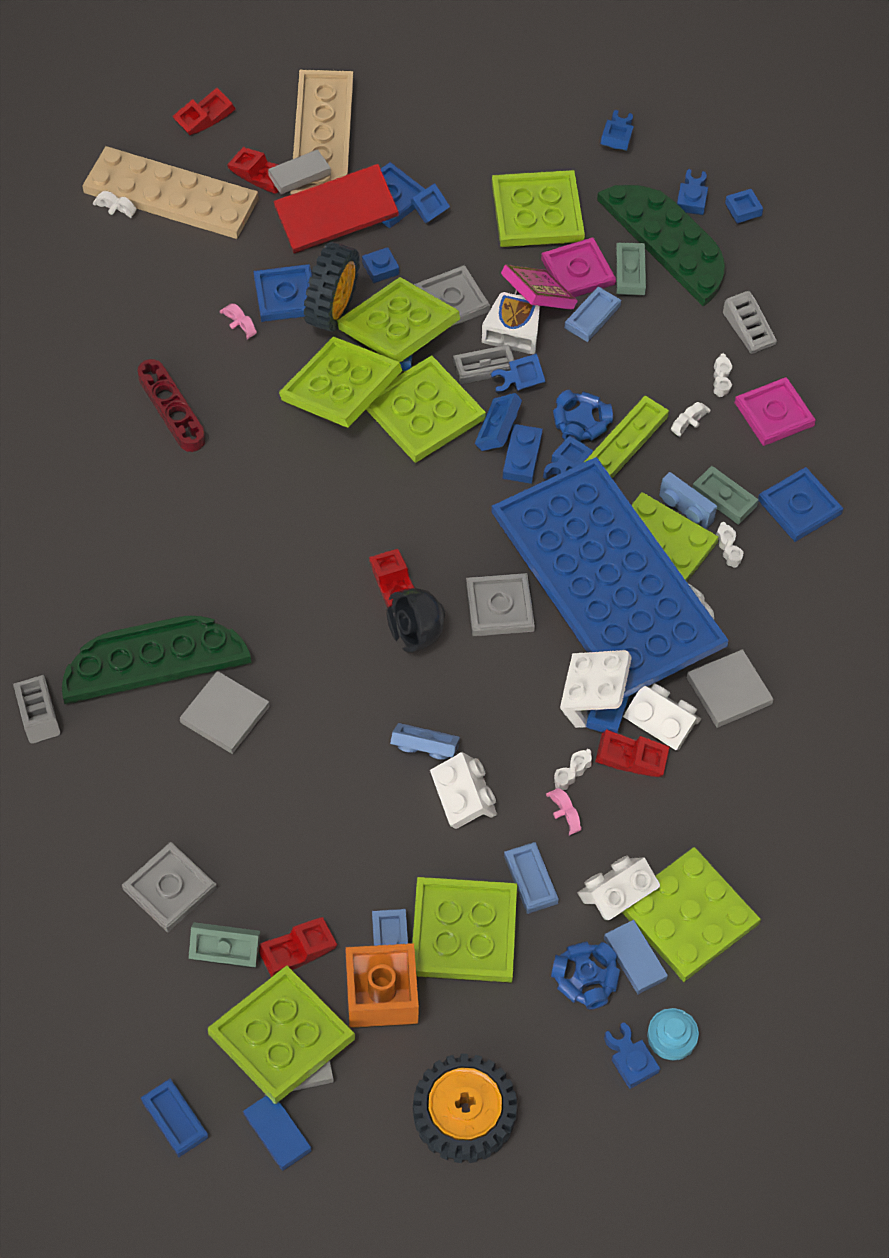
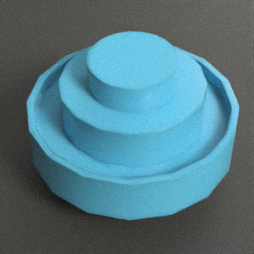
[647,1008,699,1061]

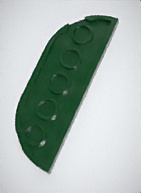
[597,185,725,306]
[62,616,252,704]

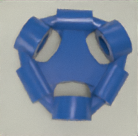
[553,390,613,442]
[551,941,620,1009]

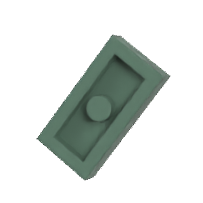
[616,243,646,295]
[692,466,759,525]
[189,922,260,967]

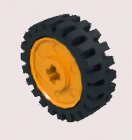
[304,242,360,332]
[413,1054,517,1163]

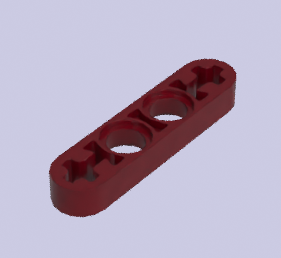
[138,359,205,452]

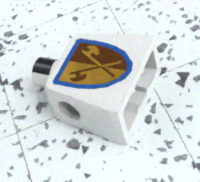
[482,290,540,355]

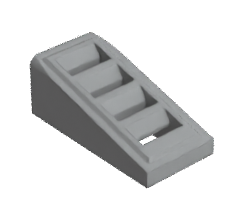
[723,291,777,354]
[13,675,60,743]

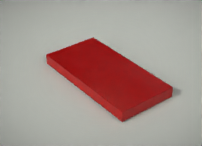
[273,164,399,253]

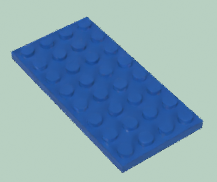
[491,457,729,699]

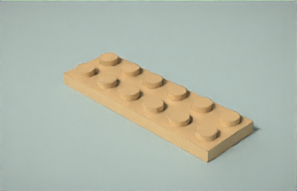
[290,70,353,195]
[83,146,259,239]

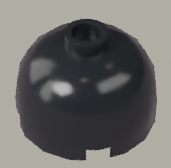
[386,588,445,652]

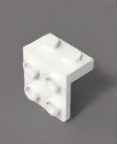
[560,650,631,728]

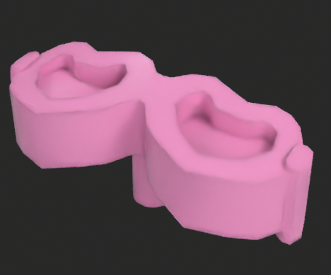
[220,304,257,340]
[546,788,581,835]

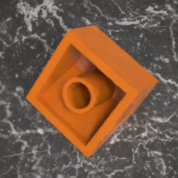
[345,943,419,1028]

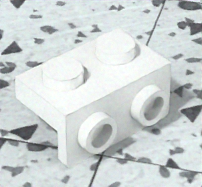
[623,683,701,751]
[430,752,497,829]
[577,856,660,920]

